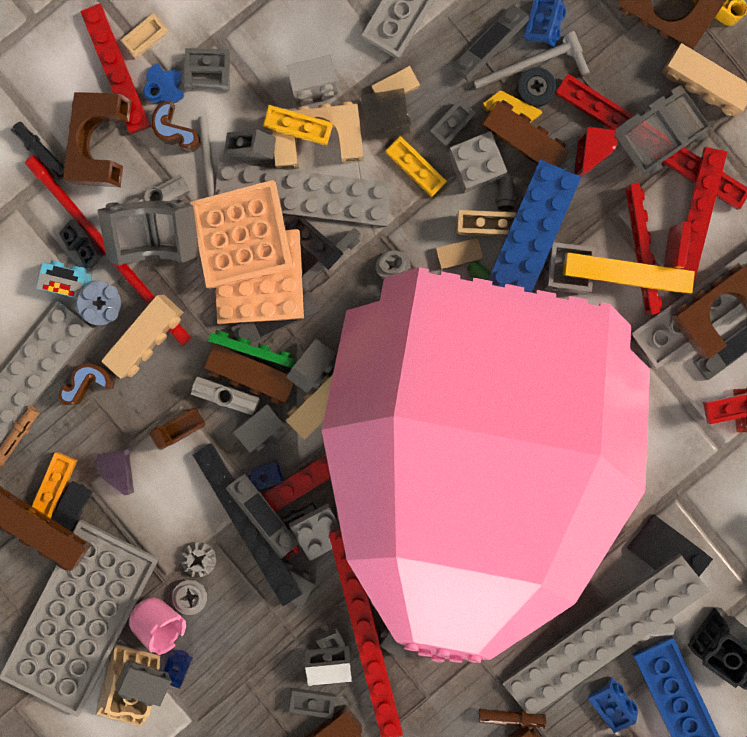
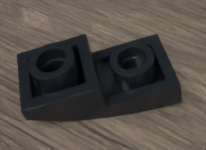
[59,220,104,268]
[52,481,93,531]

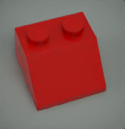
[574,127,617,178]

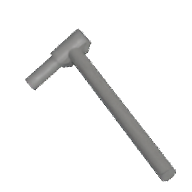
[473,31,590,89]
[198,116,215,197]

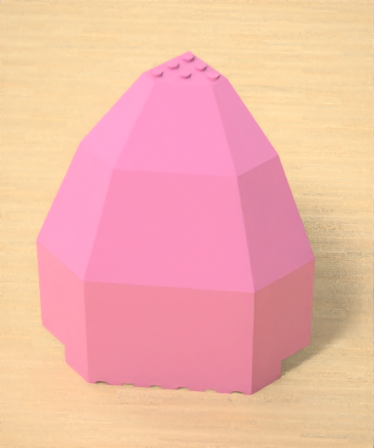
[321,267,650,663]

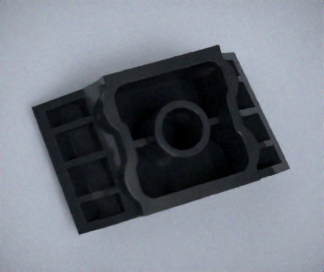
[688,607,747,690]

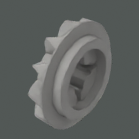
[375,251,411,280]
[181,542,216,578]
[172,579,207,615]

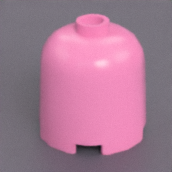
[129,597,186,655]

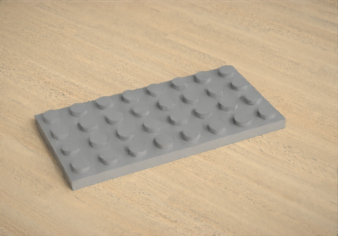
[0,520,159,717]

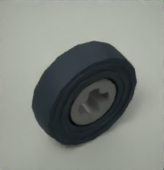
[517,67,556,108]

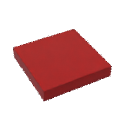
[664,221,692,269]

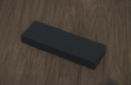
[285,215,343,270]

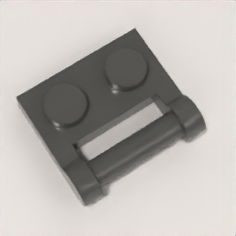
[184,48,230,91]

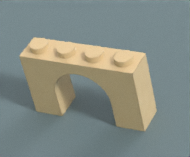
[272,102,363,170]

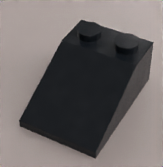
[627,514,713,577]

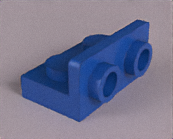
[524,0,566,48]
[588,677,638,733]

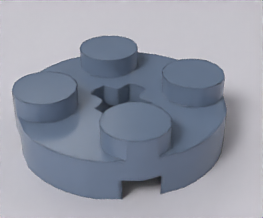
[75,281,121,325]

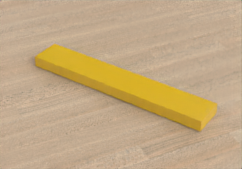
[563,253,695,294]

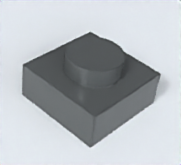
[316,628,345,649]

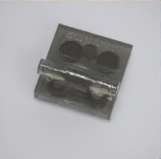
[360,88,411,140]

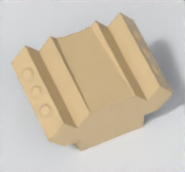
[96,644,161,727]

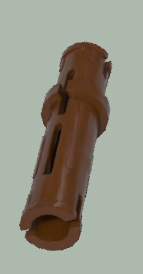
[479,709,546,729]

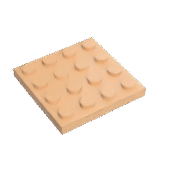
[190,180,293,289]
[216,229,304,325]

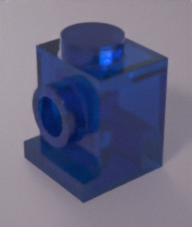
[248,460,284,491]
[164,650,193,689]

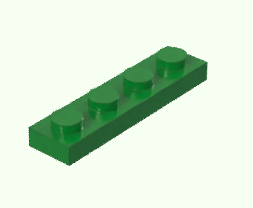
[208,330,296,368]

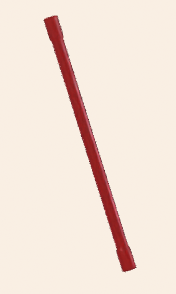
[25,156,192,346]

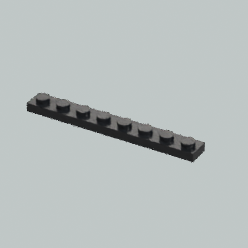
[193,443,303,606]

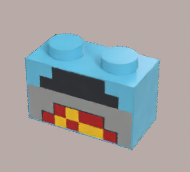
[36,260,92,297]

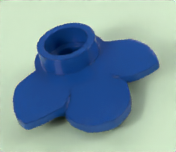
[143,63,185,104]

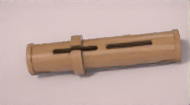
[0,405,40,467]

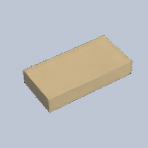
[120,13,169,59]
[371,66,420,107]
[436,237,483,270]

